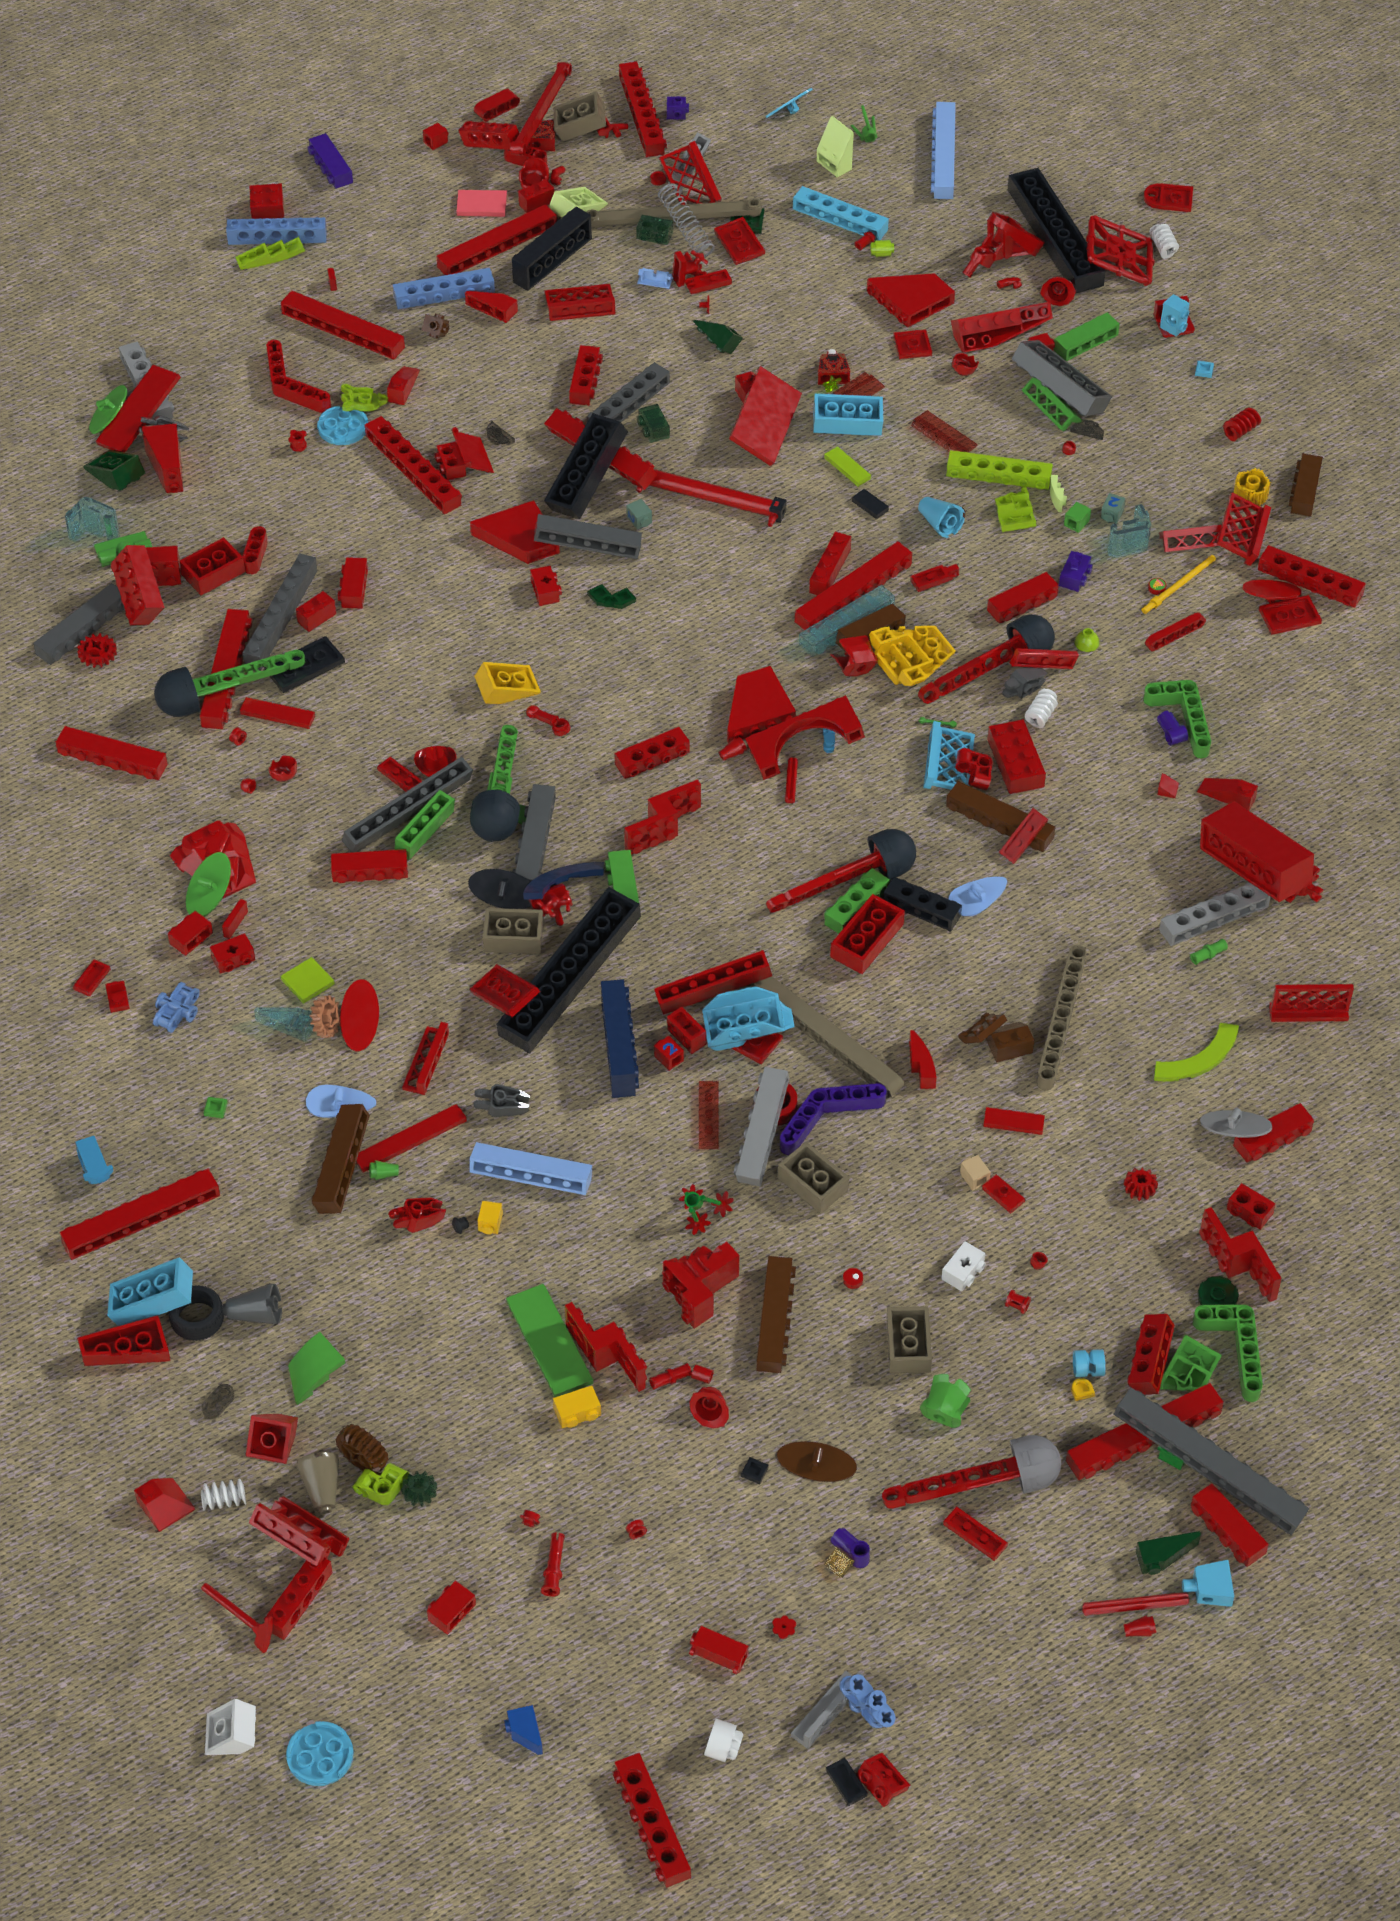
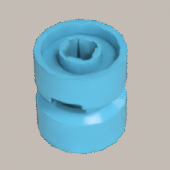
[1073,1349,1105,1377]

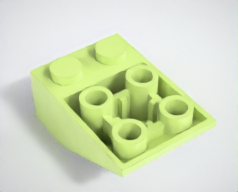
[816,116,854,177]

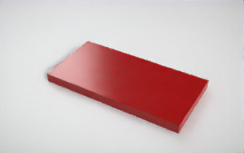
[729,366,802,466]

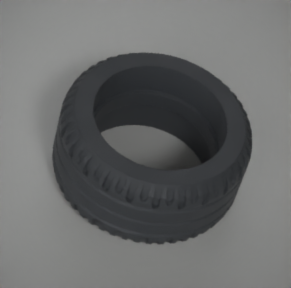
[168,1285,224,1341]

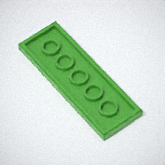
[506,1283,593,1397]

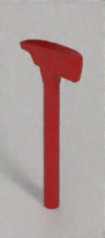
[201,1583,273,1653]

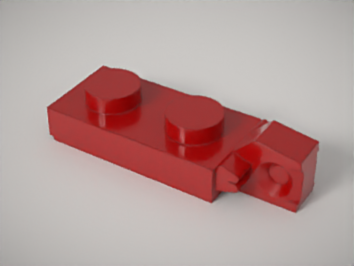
[910,564,960,592]

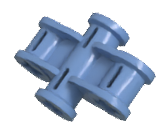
[153,982,200,1033]
[839,1674,896,1729]

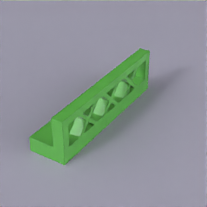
[1022,377,1082,431]

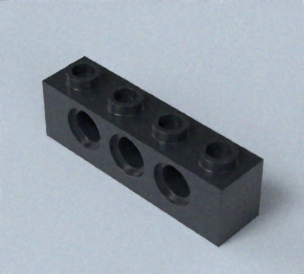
[884,877,962,932]

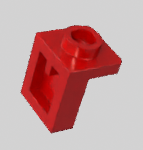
[105,980,130,1013]

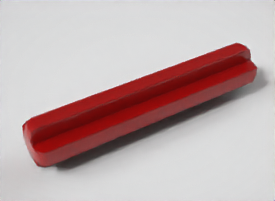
[785,757,798,804]

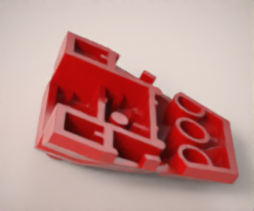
[170,820,256,899]

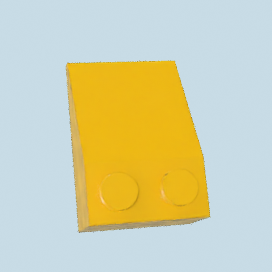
[474,662,541,704]

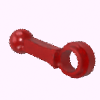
[526,705,571,736]

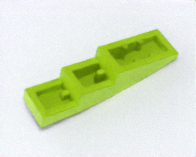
[235,237,305,270]

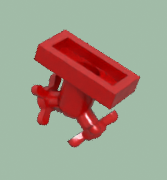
[672,250,708,287]
[529,883,573,926]

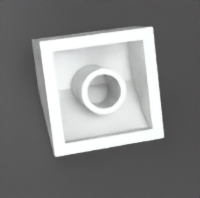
[205,1699,256,1755]

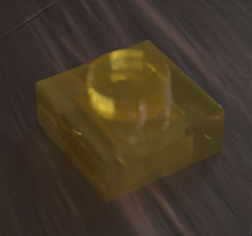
[824,1547,855,1578]

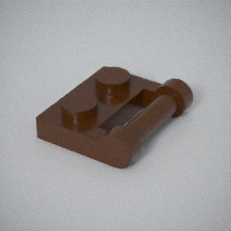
[958,1012,1008,1044]

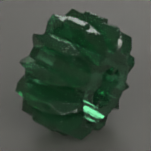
[401,1470,438,1507]

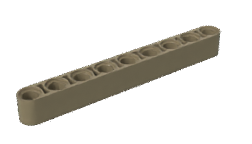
[1037,945,1086,1091]

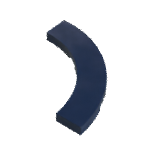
[523,862,605,899]

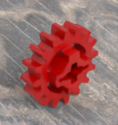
[77,633,117,668]

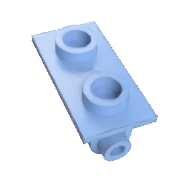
[637,268,673,289]

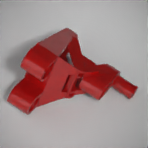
[962,212,1045,278]

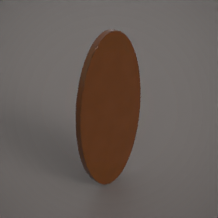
[777,1441,857,1482]

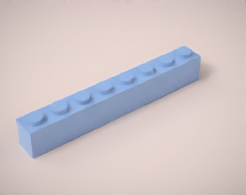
[931,102,955,199]

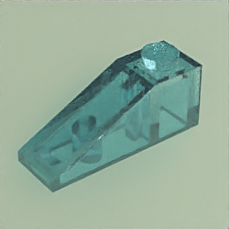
[254,1007,314,1042]

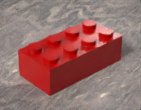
[111,545,165,626]
[987,719,1046,794]
[830,894,905,974]

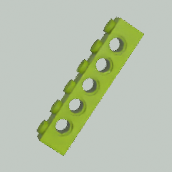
[946,450,1053,490]

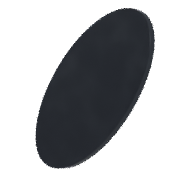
[468,869,531,909]

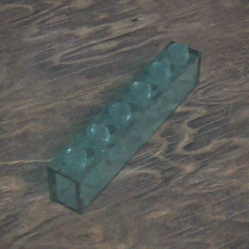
[799,585,895,658]

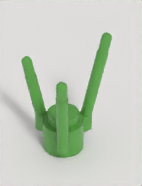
[851,105,878,142]

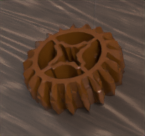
[335,1424,389,1474]

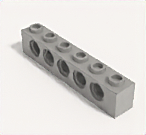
[118,341,174,419]
[1159,882,1270,946]

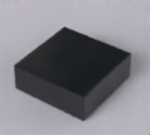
[741,1457,769,1484]

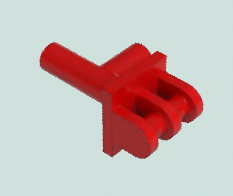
[596,116,629,138]

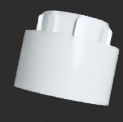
[704,1719,744,1762]

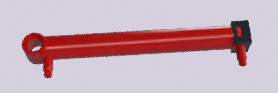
[631,469,787,527]

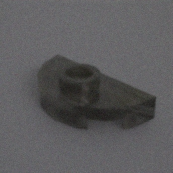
[1070,420,1104,440]
[486,421,515,445]

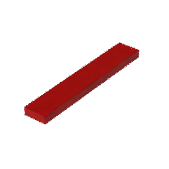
[356,1104,467,1173]

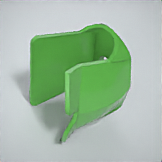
[920,1374,971,1428]

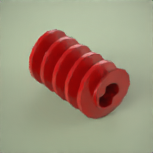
[1223,407,1261,441]

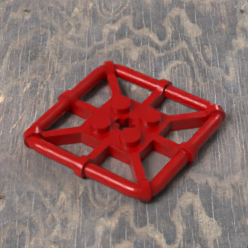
[1086,215,1155,286]

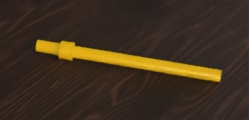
[1141,555,1216,614]

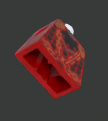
[519,119,555,151]
[818,349,850,385]

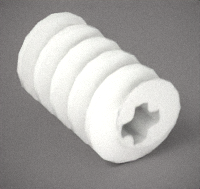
[1149,224,1179,259]
[1025,688,1058,728]
[201,1479,246,1511]

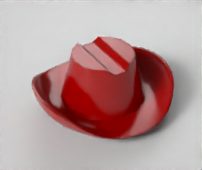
[414,746,456,777]

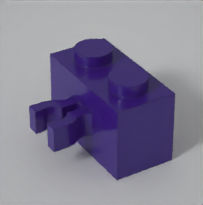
[1059,551,1093,592]

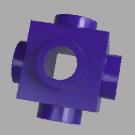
[667,96,689,120]

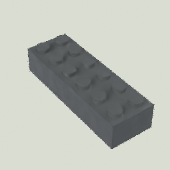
[1012,340,1113,416]

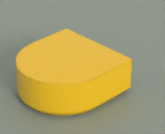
[1071,1378,1095,1401]

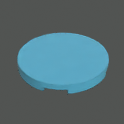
[317,406,368,445]
[286,1721,354,1786]

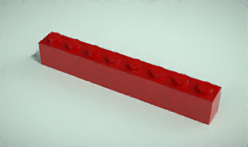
[436,204,557,275]
[281,290,405,360]
[544,408,658,490]
[794,541,913,634]
[200,609,252,729]
[59,1168,220,1260]
[1065,1383,1224,1480]

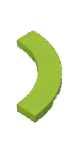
[1154,1023,1239,1082]

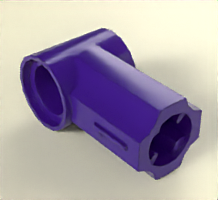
[1157,710,1189,746]
[830,1528,870,1568]

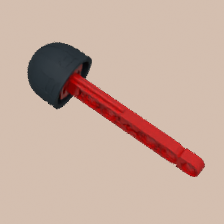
[918,614,1055,704]
[766,829,916,913]

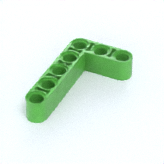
[1143,680,1211,758]
[1192,1305,1263,1402]

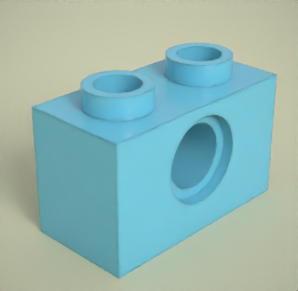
[1160,294,1190,336]

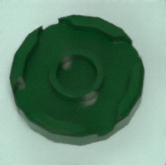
[1197,1276,1239,1305]

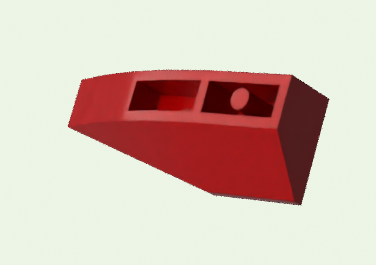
[951,302,1053,353]

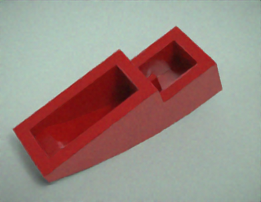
[909,1030,937,1089]

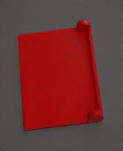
[451,427,494,473]

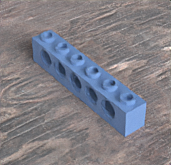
[226,217,327,245]
[393,268,495,309]

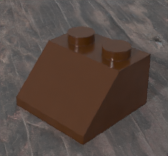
[986,1022,1035,1063]

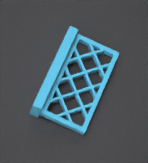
[923,721,975,790]

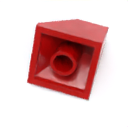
[245,1414,298,1464]
[134,1478,196,1532]

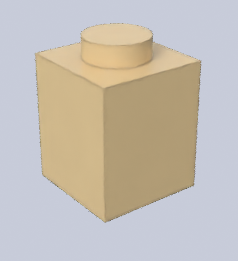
[960,1155,991,1191]

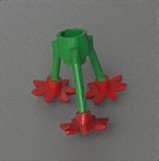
[679,1184,734,1235]

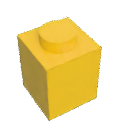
[477,1201,503,1234]

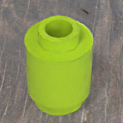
[870,240,894,257]

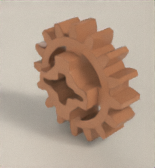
[310,995,341,1038]

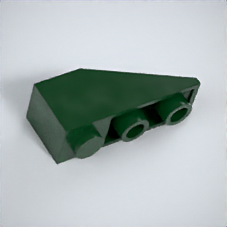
[693,320,743,354]

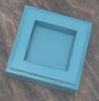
[1195,361,1214,378]

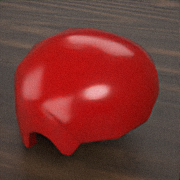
[952,353,979,376]
[268,755,297,782]

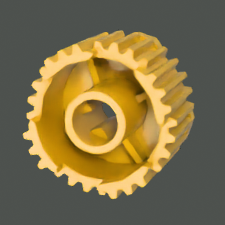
[1234,468,1271,507]

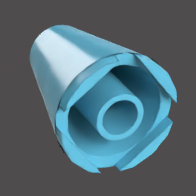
[918,497,965,538]

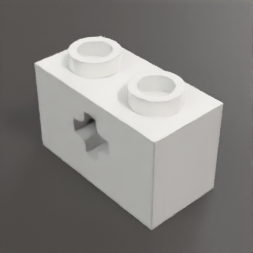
[942,1241,986,1291]

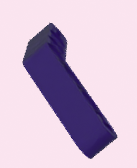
[780,1084,887,1155]

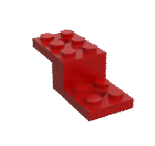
[624,779,701,854]
[1199,1207,1282,1302]
[565,1302,647,1392]

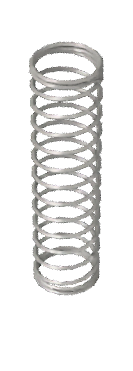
[658,183,715,258]

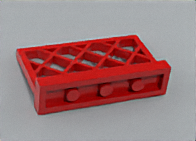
[659,141,722,205]
[544,284,616,321]
[1217,492,1271,566]
[1269,984,1354,1022]

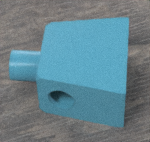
[1182,1560,1234,1606]

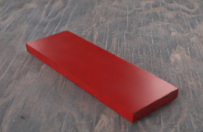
[95,365,181,453]

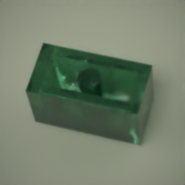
[637,404,670,443]

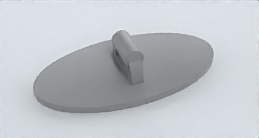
[1200,1108,1272,1137]

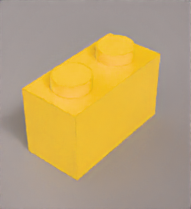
[553,1385,601,1428]

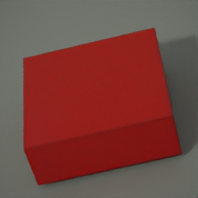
[327,268,337,291]

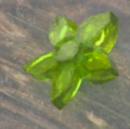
[822,376,842,393]

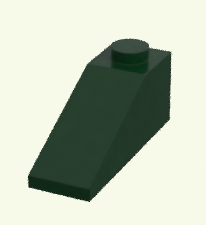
[1135,1531,1201,1575]

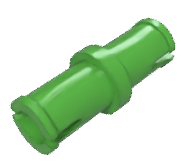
[1190,939,1228,965]

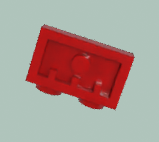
[856,1753,910,1807]

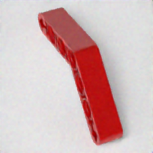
[266,340,331,413]

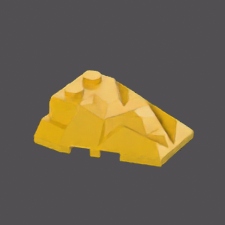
[869,625,956,686]

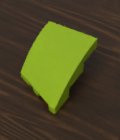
[995,487,1037,532]

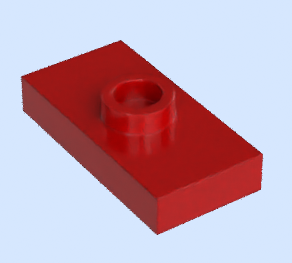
[982,1174,1025,1214]

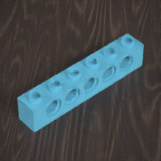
[793,186,889,240]

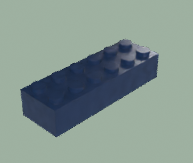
[601,979,639,1098]

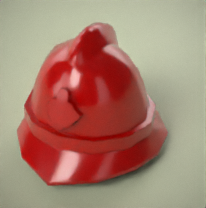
[1040,276,1076,306]
[689,1387,729,1429]

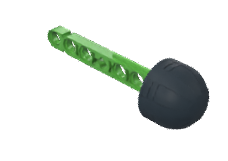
[154,650,305,717]
[470,725,520,842]

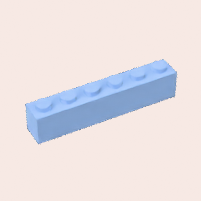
[469,1142,592,1195]

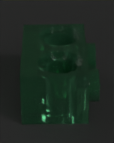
[636,215,673,245]

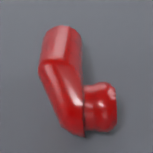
[550,165,565,186]
[996,277,1022,289]

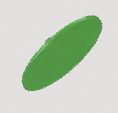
[89,385,127,434]
[186,852,231,917]

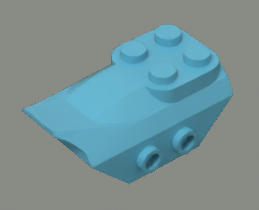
[702,986,795,1051]

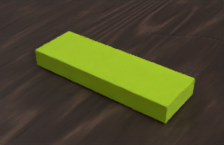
[824,446,871,487]

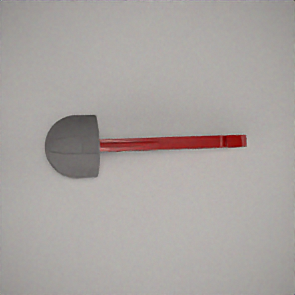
[882,1435,1061,1509]

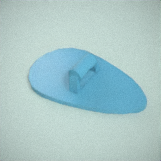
[765,88,813,118]

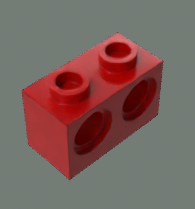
[434,441,466,480]
[667,1006,707,1054]
[1227,1183,1276,1230]

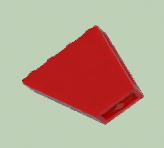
[866,273,955,328]
[470,500,560,564]
[727,666,796,743]

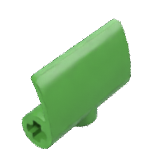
[94,531,152,567]

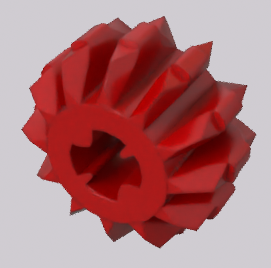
[1123,1166,1158,1201]

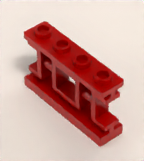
[249,1496,349,1566]

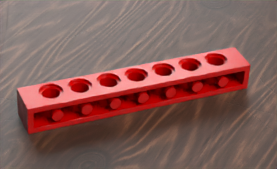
[619,61,667,157]
[364,416,462,515]

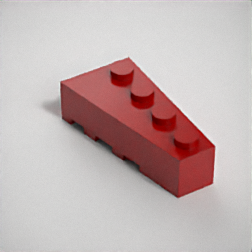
[77,1315,170,1366]

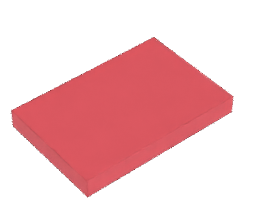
[456,190,507,217]

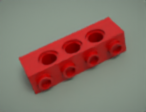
[458,121,519,150]
[569,345,603,406]
[614,727,690,779]
[1127,1314,1175,1395]
[264,1559,333,1640]

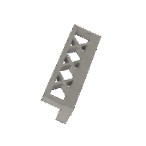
[791,1671,864,1749]

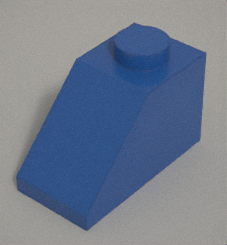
[504,1705,543,1755]

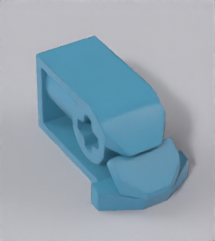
[75,1136,113,1184]

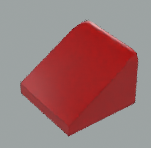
[1157,773,1179,798]

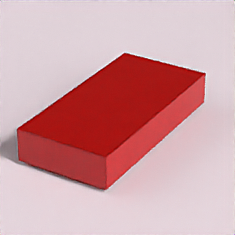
[222,899,248,939]
[73,959,111,997]

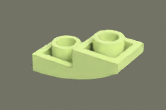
[1050,475,1067,512]

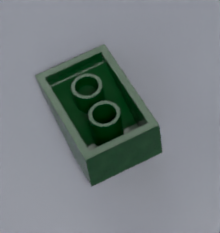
[83,450,146,491]

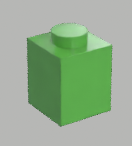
[1064,502,1091,533]

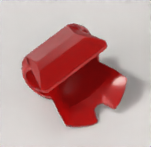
[830,635,878,677]

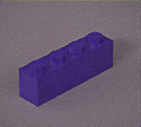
[307,133,353,189]

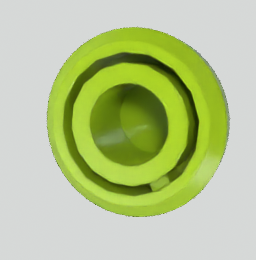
[1074,628,1099,652]

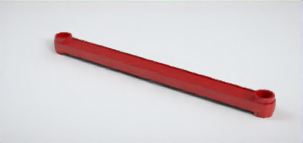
[510,62,572,156]

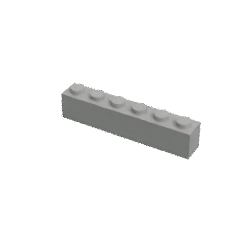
[734,1067,790,1187]

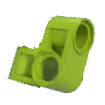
[352,1463,409,1505]

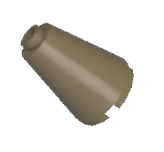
[297,1452,339,1514]

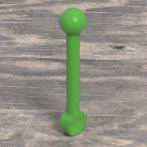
[919,717,957,728]

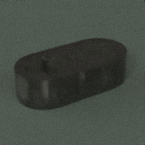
[202,1384,235,1419]

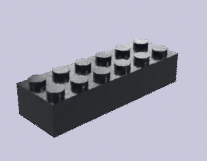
[512,207,592,291]
[544,413,628,520]

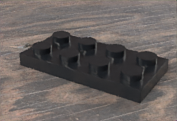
[264,636,345,693]

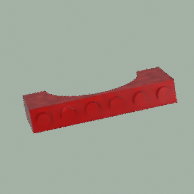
[745,695,865,780]

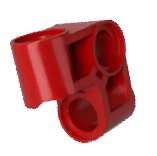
[955,748,993,791]

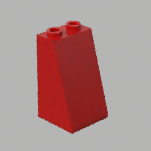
[142,423,183,493]

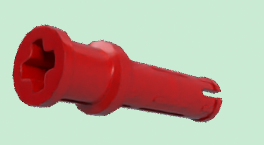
[541,1532,565,1597]

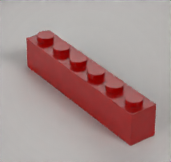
[55,726,168,780]
[654,950,772,1015]

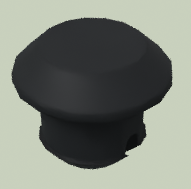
[452,1217,469,1234]

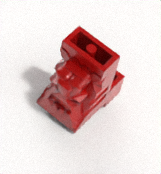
[662,1241,740,1329]

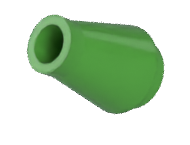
[369,1160,399,1180]

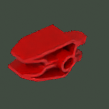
[388,1198,446,1233]

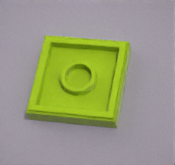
[281,957,335,1004]

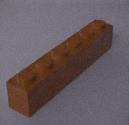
[946,781,1056,853]
[312,1104,370,1214]
[756,1256,796,1373]

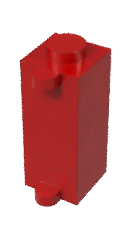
[689,1626,749,1675]

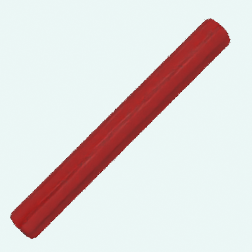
[1082,1592,1189,1616]

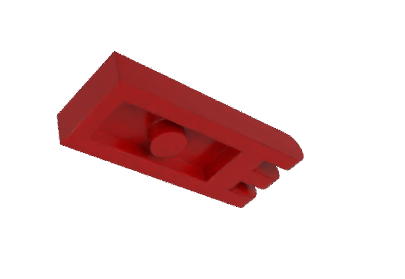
[684,269,732,294]

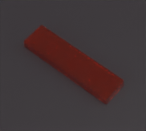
[699,1081,719,1149]

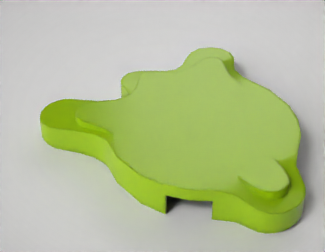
[341,384,388,412]

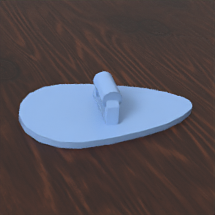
[948,877,1007,916]
[306,1084,376,1118]

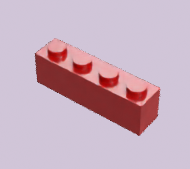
[809,531,852,595]
[987,572,1059,624]
[331,849,408,883]
[1233,1103,1314,1163]
[1191,1483,1269,1567]

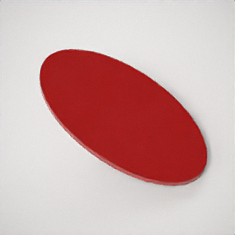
[1242,579,1302,603]
[340,979,379,1052]

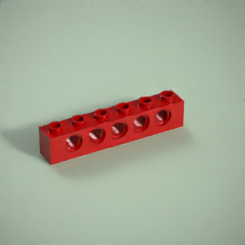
[1258,545,1366,608]
[612,1752,691,1888]

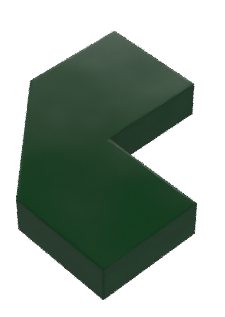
[587,584,636,609]

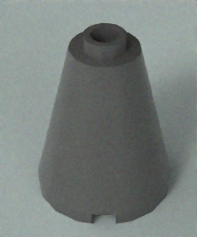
[223,1283,282,1324]

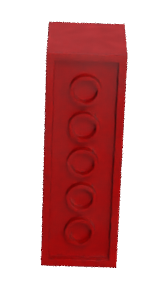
[1200,801,1314,902]

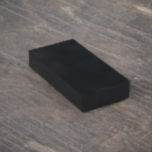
[852,489,889,519]
[826,1757,868,1806]

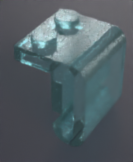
[65,497,120,542]
[1107,504,1151,558]

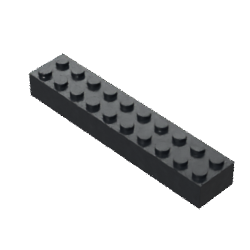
[1007,168,1106,294]
[496,887,641,1054]

